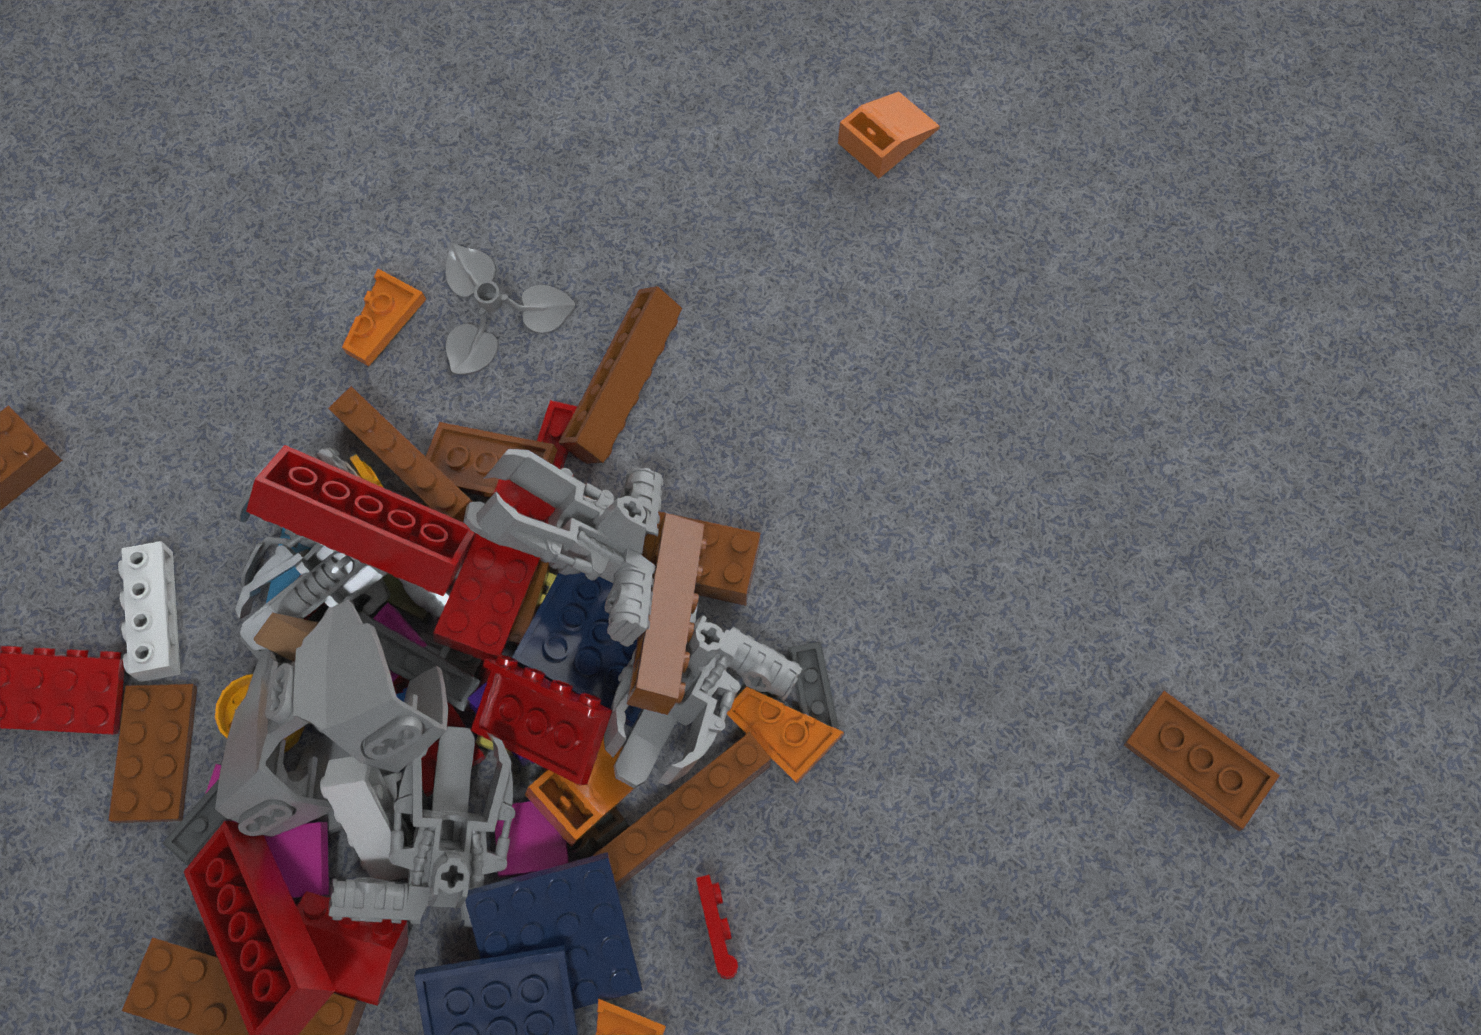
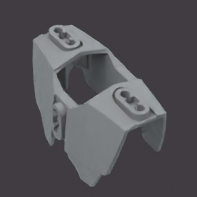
[215,600,448,837]

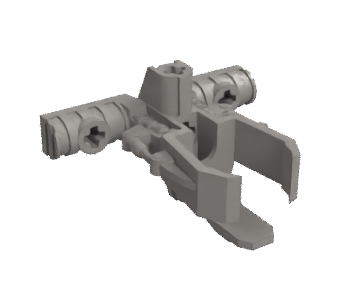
[235,447,451,650]
[463,449,664,647]
[604,606,802,788]
[328,726,515,927]

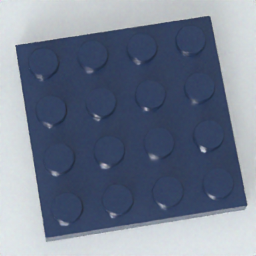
[512,572,642,727]
[465,852,643,1009]
[414,945,579,1035]

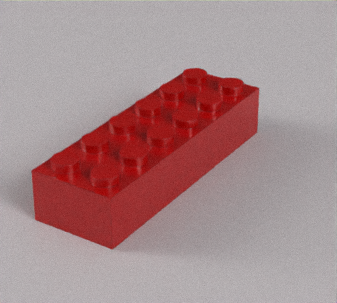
[246,445,475,597]
[433,469,574,660]
[184,821,335,1035]

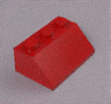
[297,891,408,1006]

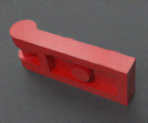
[696,874,738,979]

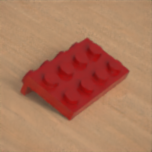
[0,646,125,735]
[471,655,613,786]

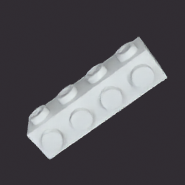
[118,541,181,682]
[320,756,413,881]

